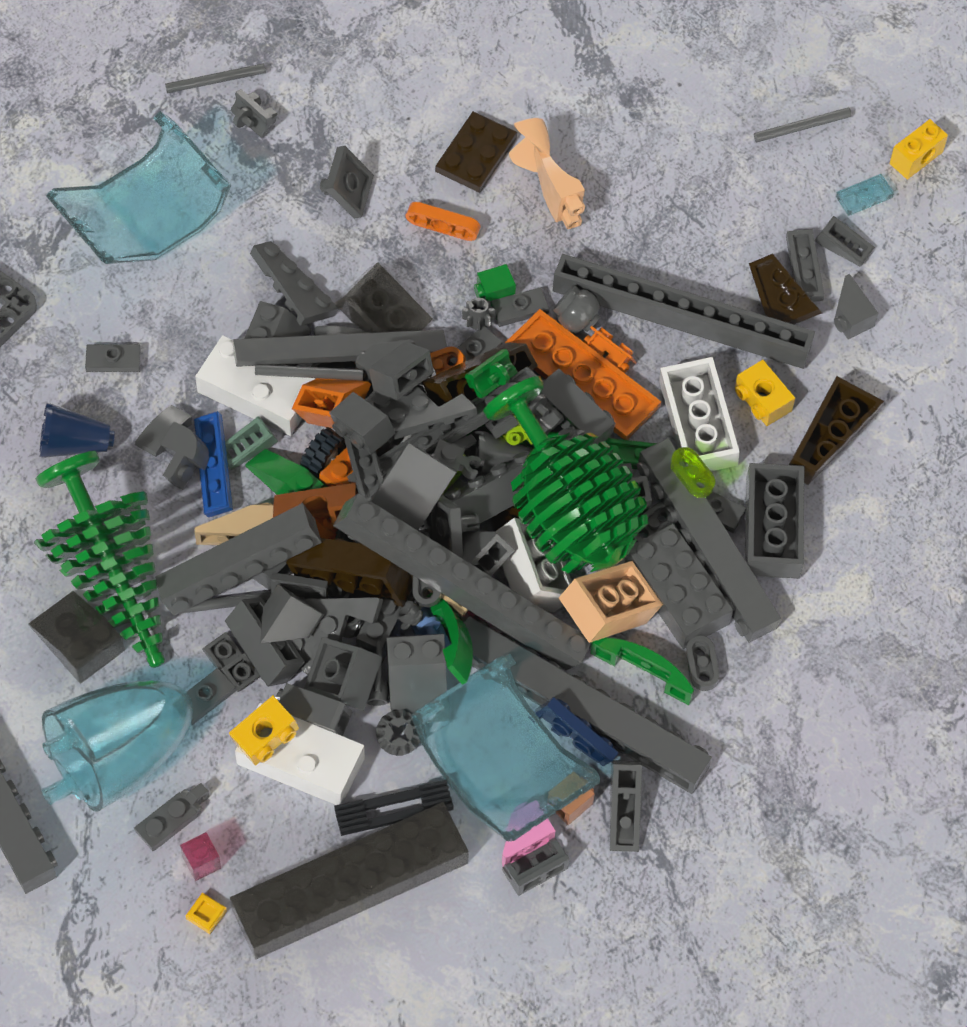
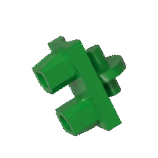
[465,349,518,398]

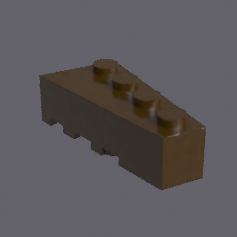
[421,342,538,407]
[789,376,884,485]
[286,537,413,607]

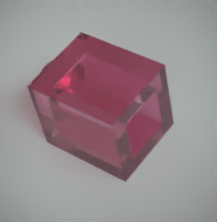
[180,832,221,881]

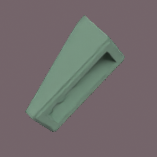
[225,416,278,470]

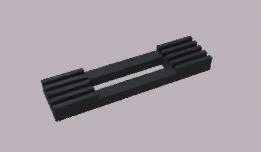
[334,780,454,836]

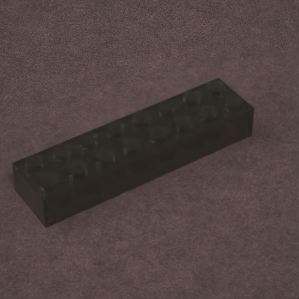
[230,802,469,960]

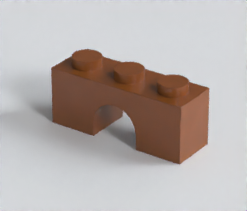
[273,483,359,529]

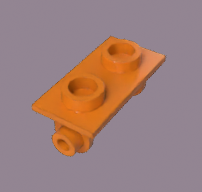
[583,326,637,373]

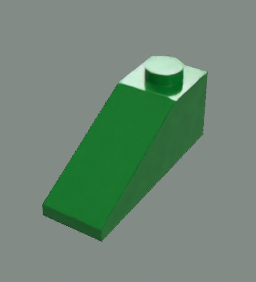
[245,449,324,495]

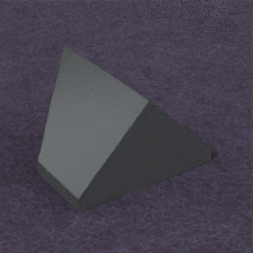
[260,584,324,644]

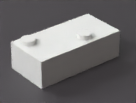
[195,335,315,436]
[659,357,740,475]
[235,703,365,805]

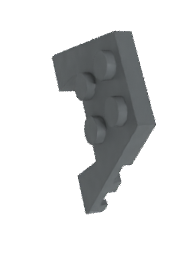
[365,386,477,439]
[290,598,383,675]

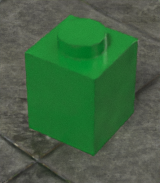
[474,264,516,301]

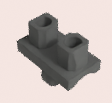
[231,89,278,138]
[528,394,564,435]

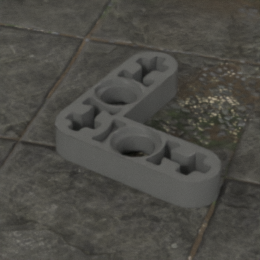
[0,271,37,347]

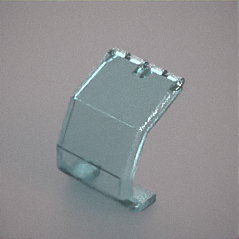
[46,111,231,264]
[410,654,600,842]

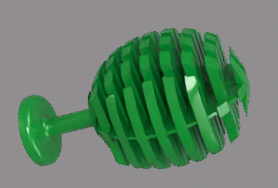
[483,376,648,574]

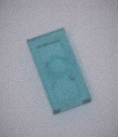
[836,174,894,216]

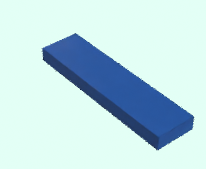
[194,411,233,518]

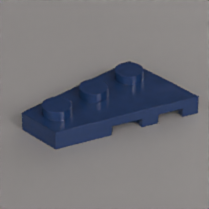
[531,697,618,766]

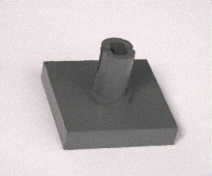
[320,146,374,219]
[429,495,480,559]

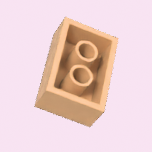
[559,561,663,643]

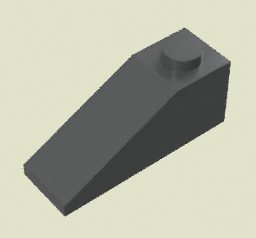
[610,760,642,852]

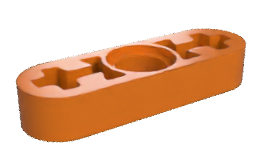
[405,202,481,241]

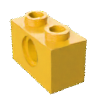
[889,119,948,180]
[735,360,795,426]
[229,696,299,766]

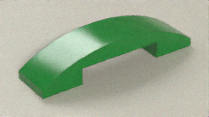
[427,593,473,685]
[590,638,694,706]

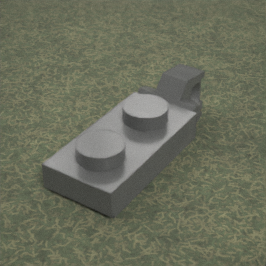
[134,783,210,851]

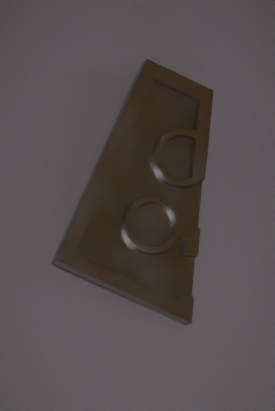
[749,253,822,325]

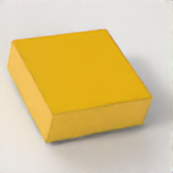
[185,892,227,934]

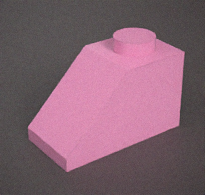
[502,802,556,866]

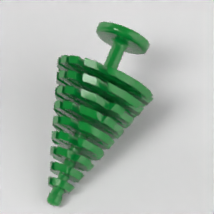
[34,451,165,668]

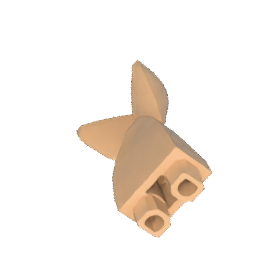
[509,118,585,230]

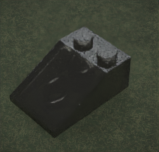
[334,262,433,333]
[28,591,125,684]

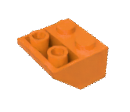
[292,378,371,429]

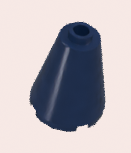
[39,403,115,458]

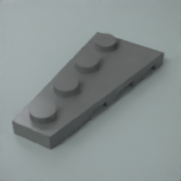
[250,241,339,326]

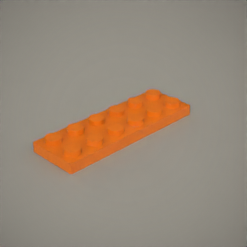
[505,309,662,440]

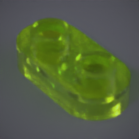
[670,447,715,498]

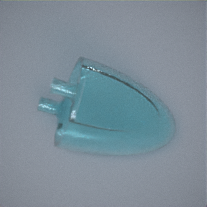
[42,680,193,812]

